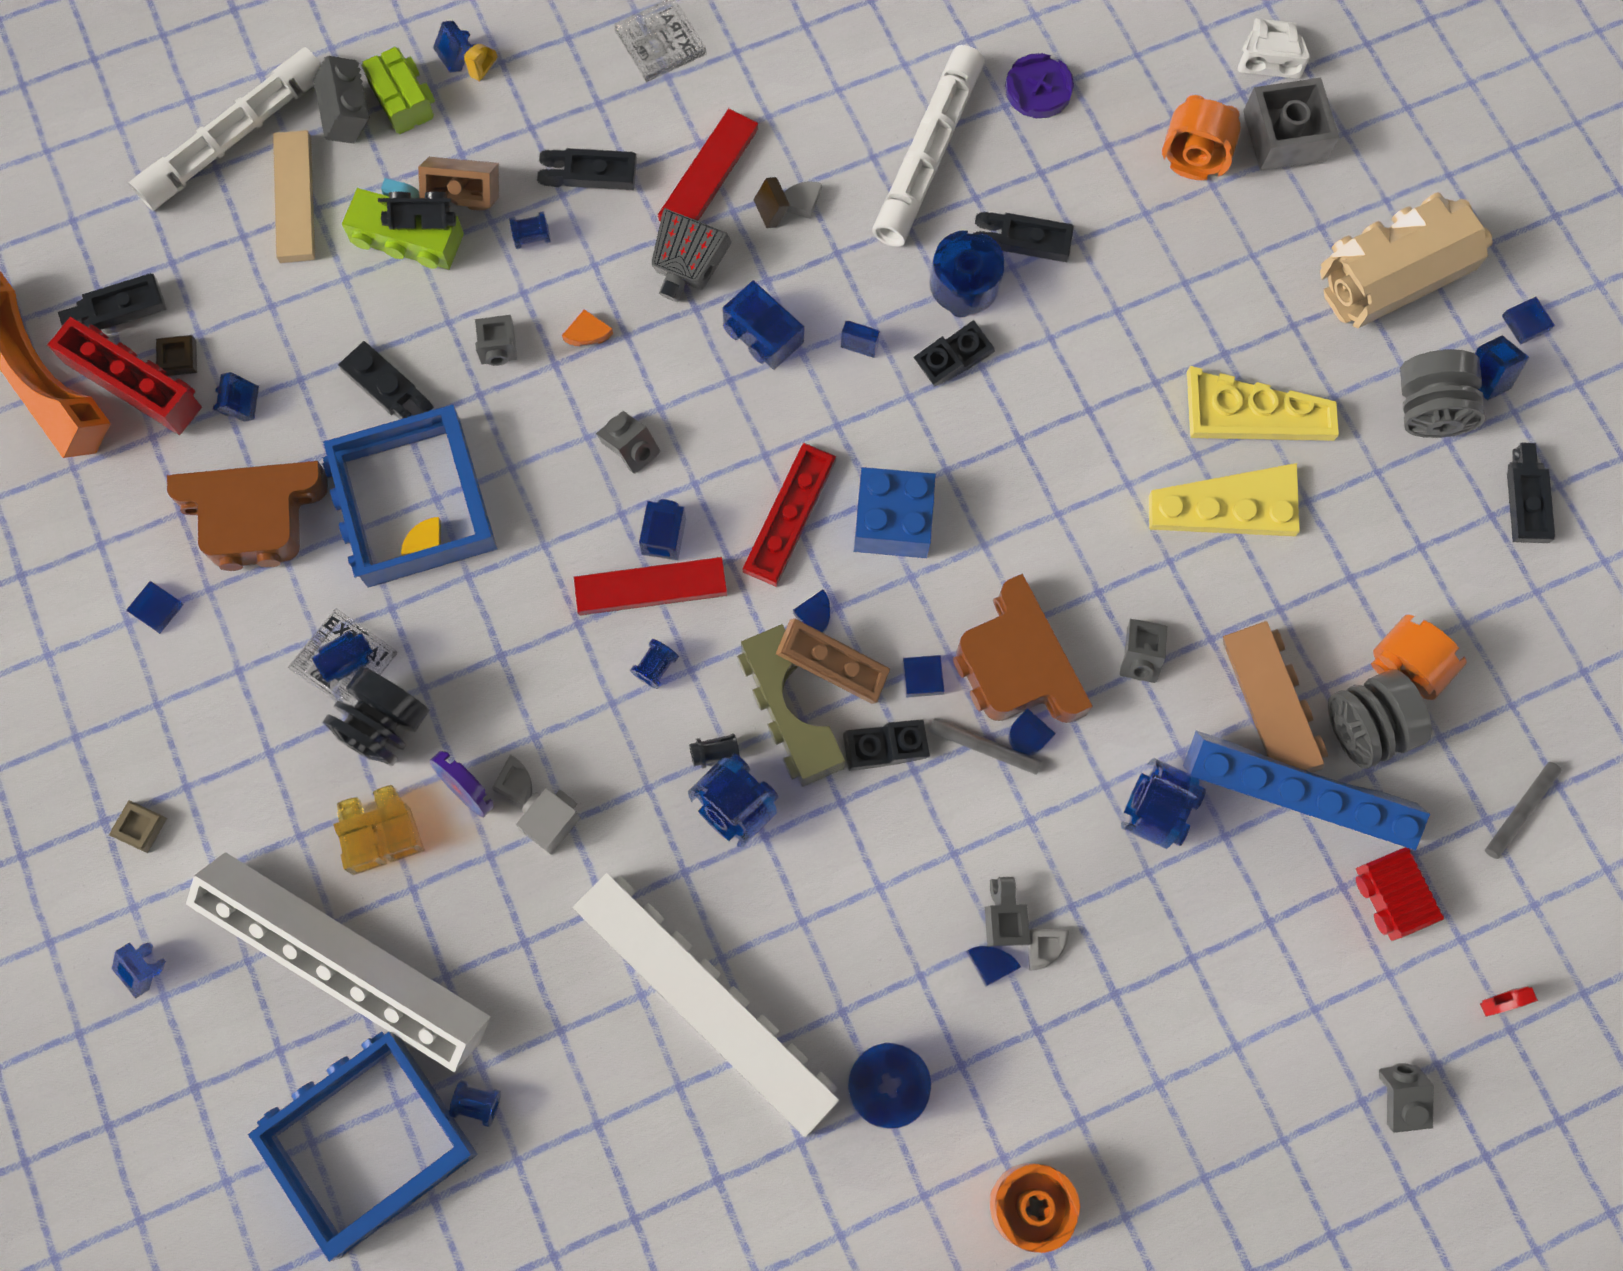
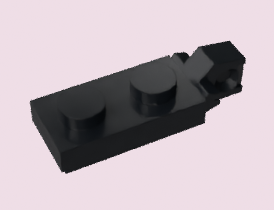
[58,273,167,330]
[1507,443,1555,543]

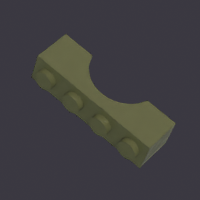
[737,624,845,787]

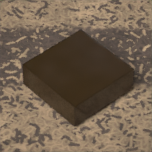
[753,177,790,228]
[156,335,197,376]

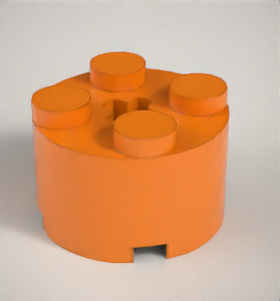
[1162,95,1241,180]
[1371,615,1467,700]
[990,1163,1080,1253]

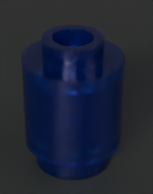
[311,630,373,683]

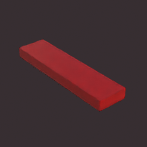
[658,108,758,221]
[742,443,836,587]
[573,557,727,616]

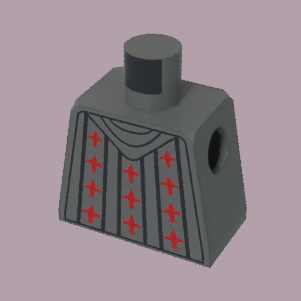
[651,208,732,302]

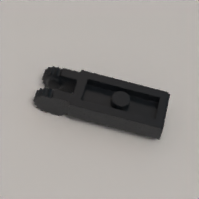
[537,148,637,190]
[971,211,1074,262]
[338,341,434,419]

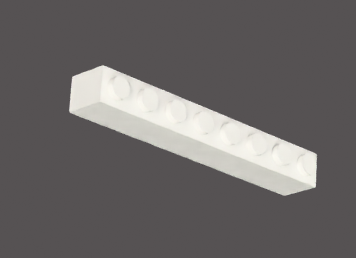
[186,852,491,1072]
[572,873,839,1138]

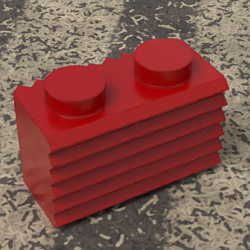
[1355,847,1444,941]

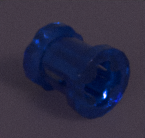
[509,211,551,249]
[630,638,679,689]
[449,1080,501,1127]

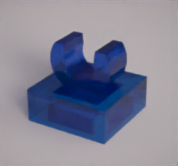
[433,20,476,73]
[213,372,259,422]
[111,942,166,999]

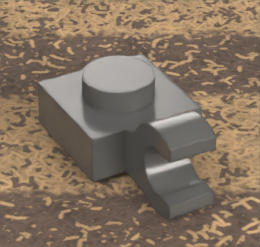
[984,877,1030,947]

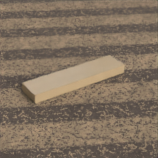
[273,130,315,263]

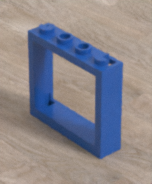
[322,404,498,588]
[248,1031,478,1262]

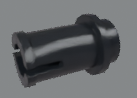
[689,733,740,769]

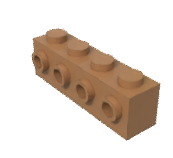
[1223,621,1328,773]

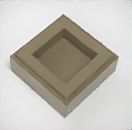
[109,800,167,853]

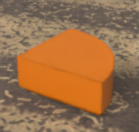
[562,309,613,346]

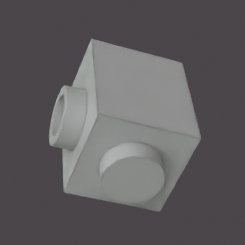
[515,788,581,855]

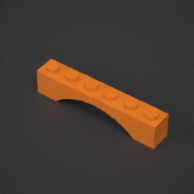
[0,271,111,458]

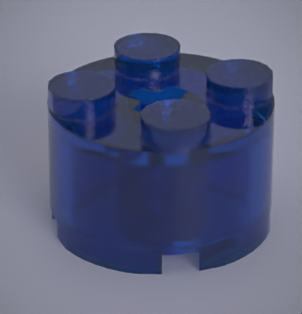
[929,230,1004,318]
[688,754,779,848]
[1121,758,1206,849]
[847,1043,932,1129]

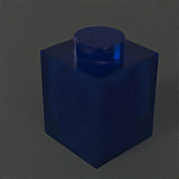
[1475,335,1529,401]
[639,499,686,561]

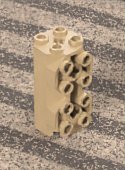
[1320,192,1493,328]

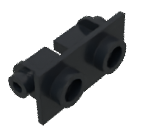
[378,192,458,230]

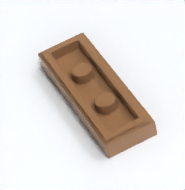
[776,618,890,704]

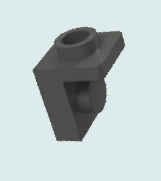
[1120,618,1168,683]

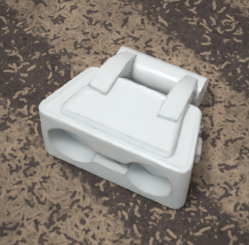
[1238,18,1310,79]

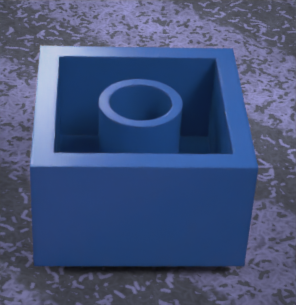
[853,467,936,559]

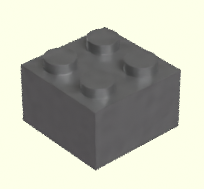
[1243,77,1339,171]

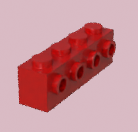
[47,317,202,435]

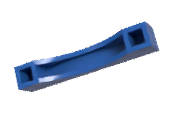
[1183,730,1430,850]

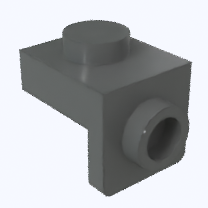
[475,315,517,366]
[596,411,660,474]
[1379,1063,1434,1133]

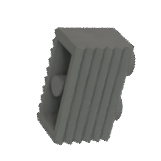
[313,56,370,144]

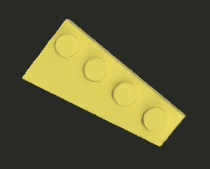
[1187,366,1339,441]
[1149,463,1300,537]

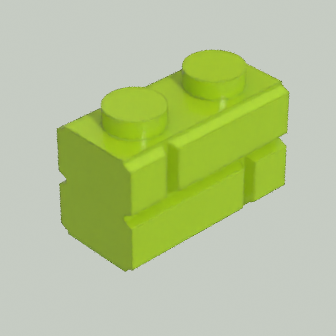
[361,46,435,134]

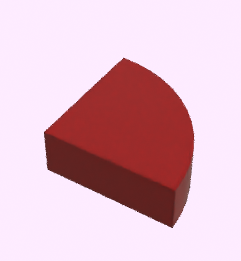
[1480,986,1538,1017]

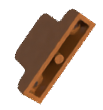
[167,461,328,571]
[953,573,1093,723]

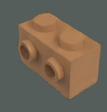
[418,157,499,210]

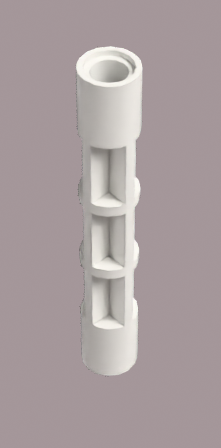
[872,45,985,247]
[128,47,322,211]

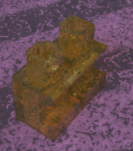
[333,785,425,875]

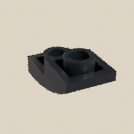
[913,320,995,387]
[843,719,930,771]

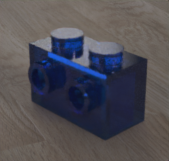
[722,280,805,370]

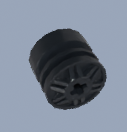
[322,666,430,766]

